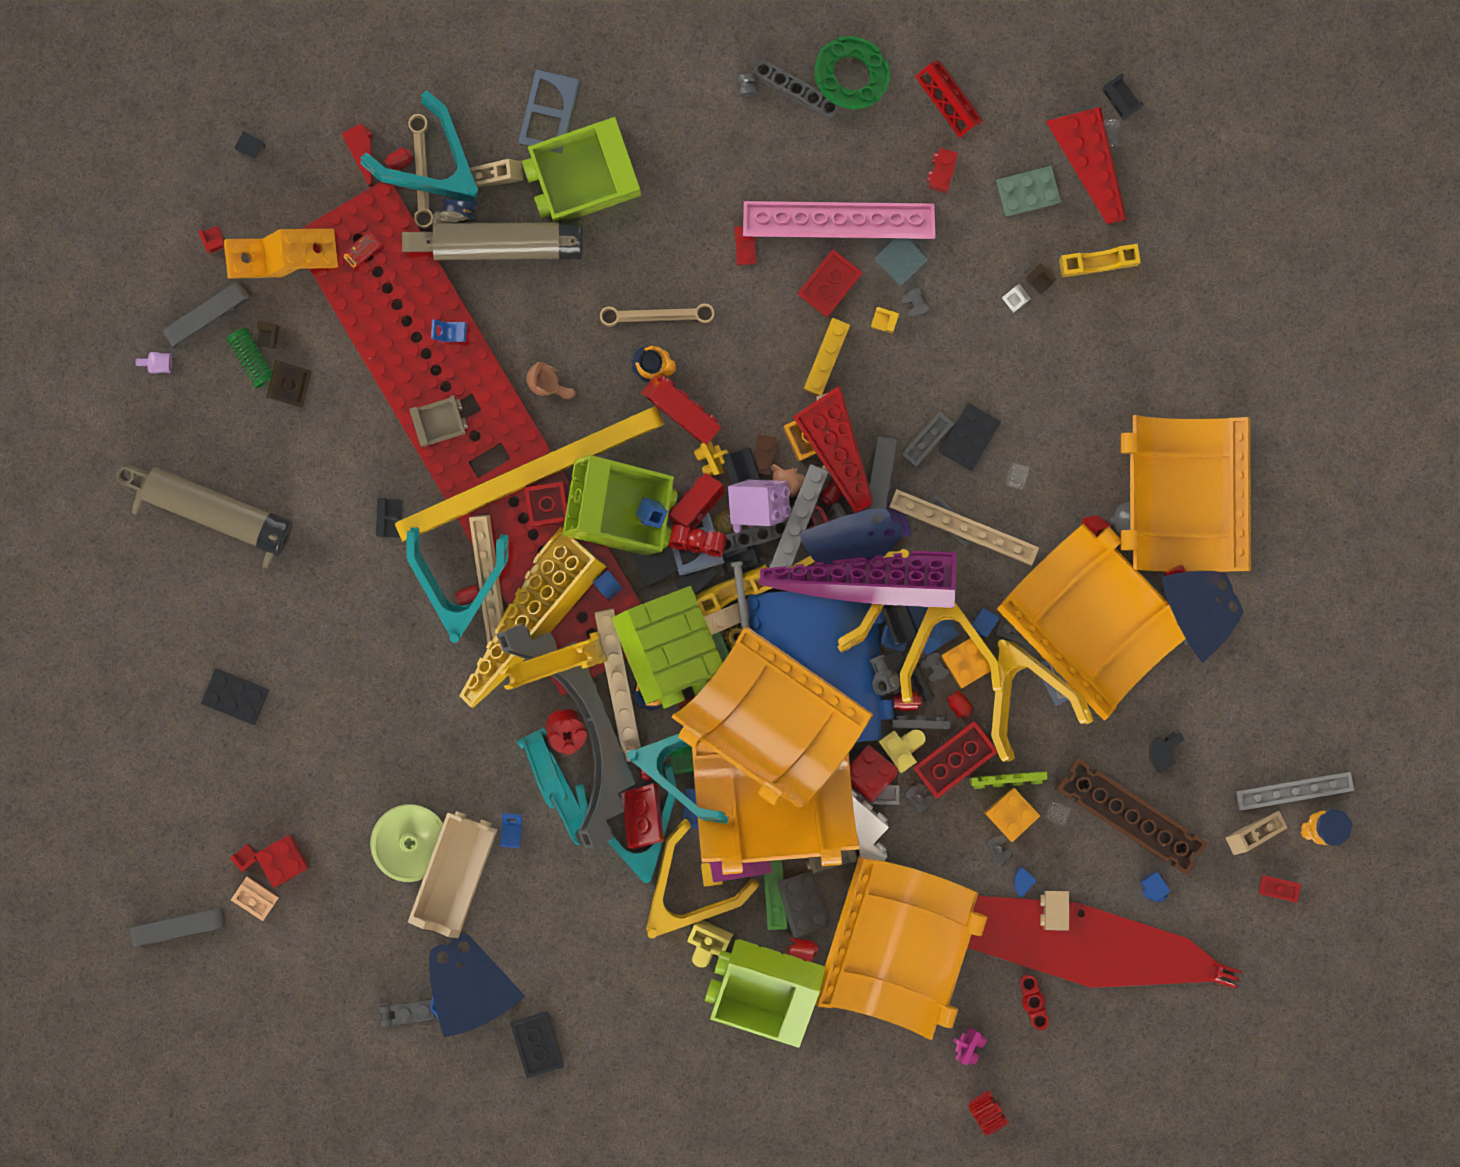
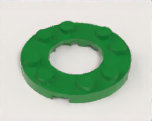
[814,36,890,109]

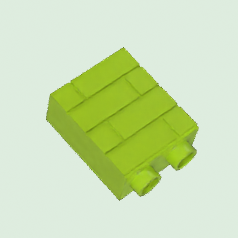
[522,117,641,222]
[563,455,677,556]
[611,586,723,709]
[705,939,825,1048]

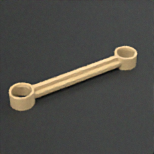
[408,114,433,229]
[600,303,714,327]

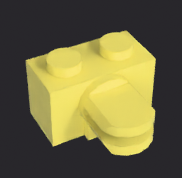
[878,729,925,773]
[687,920,733,967]

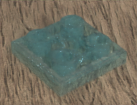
[874,238,928,286]

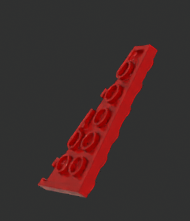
[1045,107,1127,224]
[793,386,874,513]

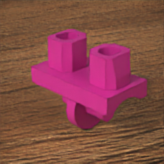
[953,1027,987,1065]

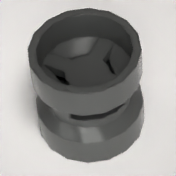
[737,73,758,97]

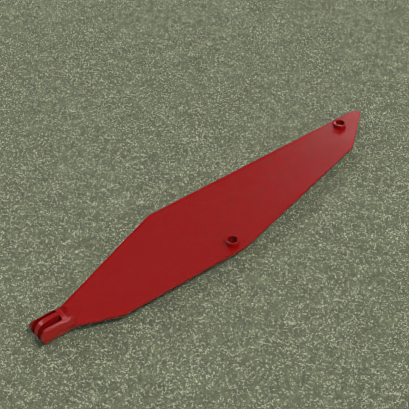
[967,896,1241,989]

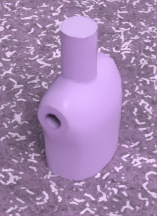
[136,352,172,374]

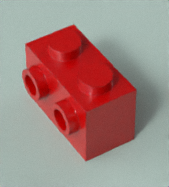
[927,148,958,193]

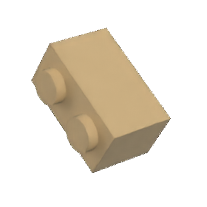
[1040,891,1069,930]

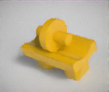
[694,441,728,476]

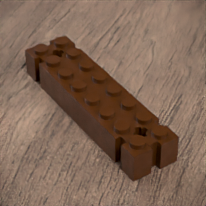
[1055,757,1208,875]

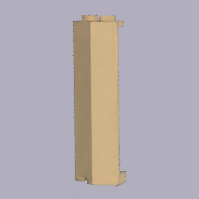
[408,811,498,938]

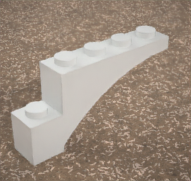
[851,788,889,861]

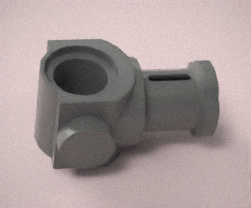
[869,654,901,695]

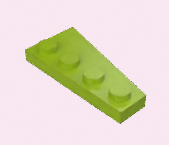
[968,771,1047,789]

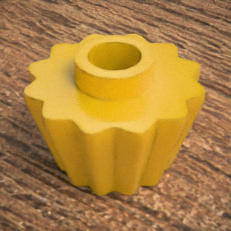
[724,624,742,649]

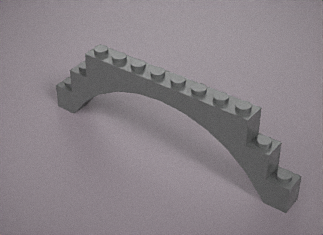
[496,623,635,849]

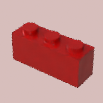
[669,473,725,531]

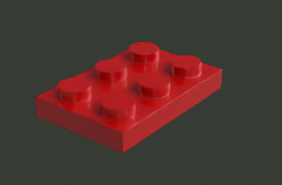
[797,249,863,318]
[622,784,664,849]

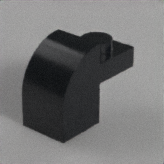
[1149,732,1185,773]

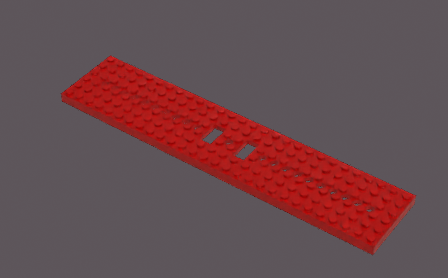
[301,182,642,696]

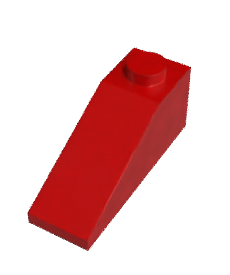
[341,123,373,187]

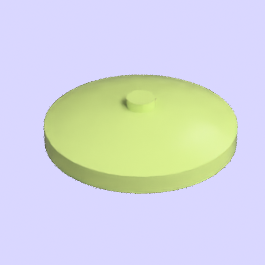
[370,804,443,882]

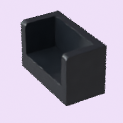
[1101,73,1144,120]

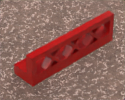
[915,60,983,138]

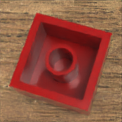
[524,482,567,527]
[850,745,898,803]
[254,834,310,888]

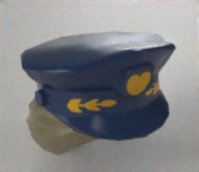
[432,199,479,223]

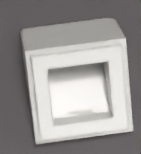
[1002,284,1031,313]

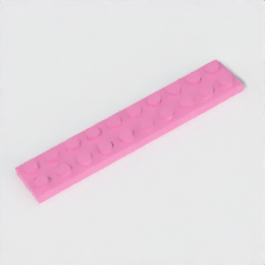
[743,201,935,239]

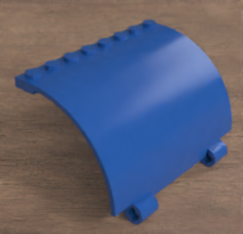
[748,591,895,742]

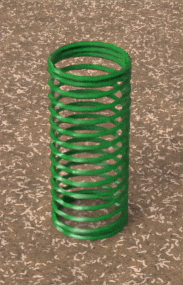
[226,328,272,389]

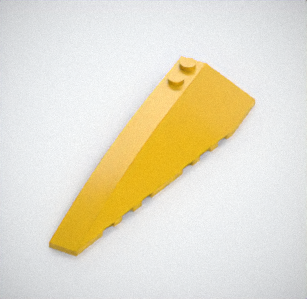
[460,527,607,708]

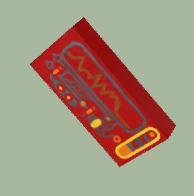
[341,230,383,270]

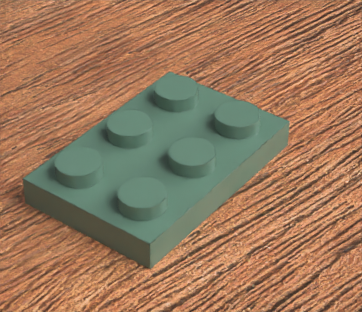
[996,166,1061,217]

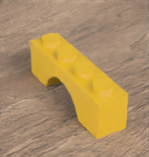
[1059,244,1141,278]
[803,318,850,396]
[696,564,772,617]

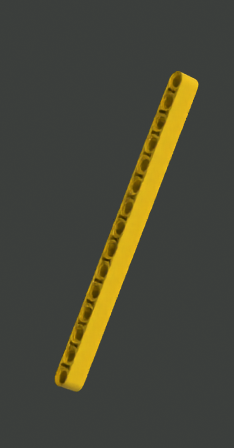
[395,406,665,542]

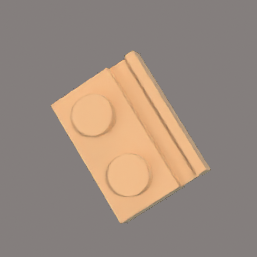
[231,876,279,921]

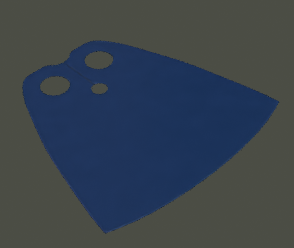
[799,508,903,565]
[1161,571,1243,663]
[429,934,525,1037]

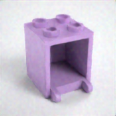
[728,480,791,533]

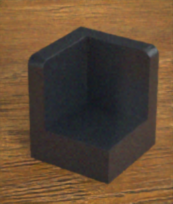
[234,132,266,159]

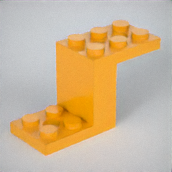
[224,229,338,278]

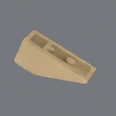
[470,159,523,187]
[704,599,749,635]
[1226,811,1288,855]

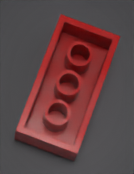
[641,376,721,445]
[912,721,997,799]

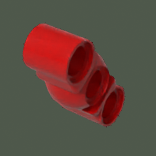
[668,525,727,557]
[1019,974,1049,1030]

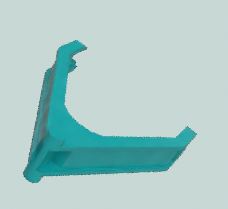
[360,91,478,201]
[406,527,509,643]
[517,727,585,845]
[627,734,729,824]
[575,763,677,883]

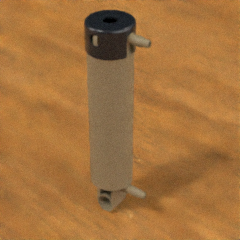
[402,221,582,260]
[116,465,293,568]

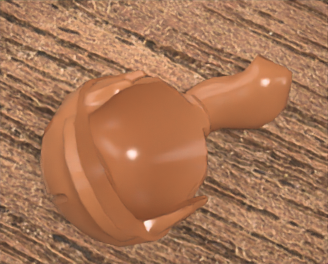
[526,362,576,399]
[771,464,805,497]

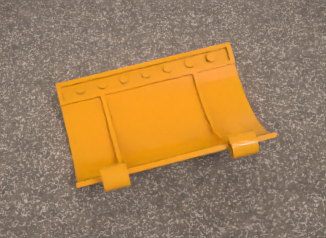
[1121,415,1251,572]
[997,524,1186,720]
[672,627,873,808]
[692,742,859,875]
[815,857,988,1040]

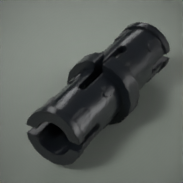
[912,662,935,702]

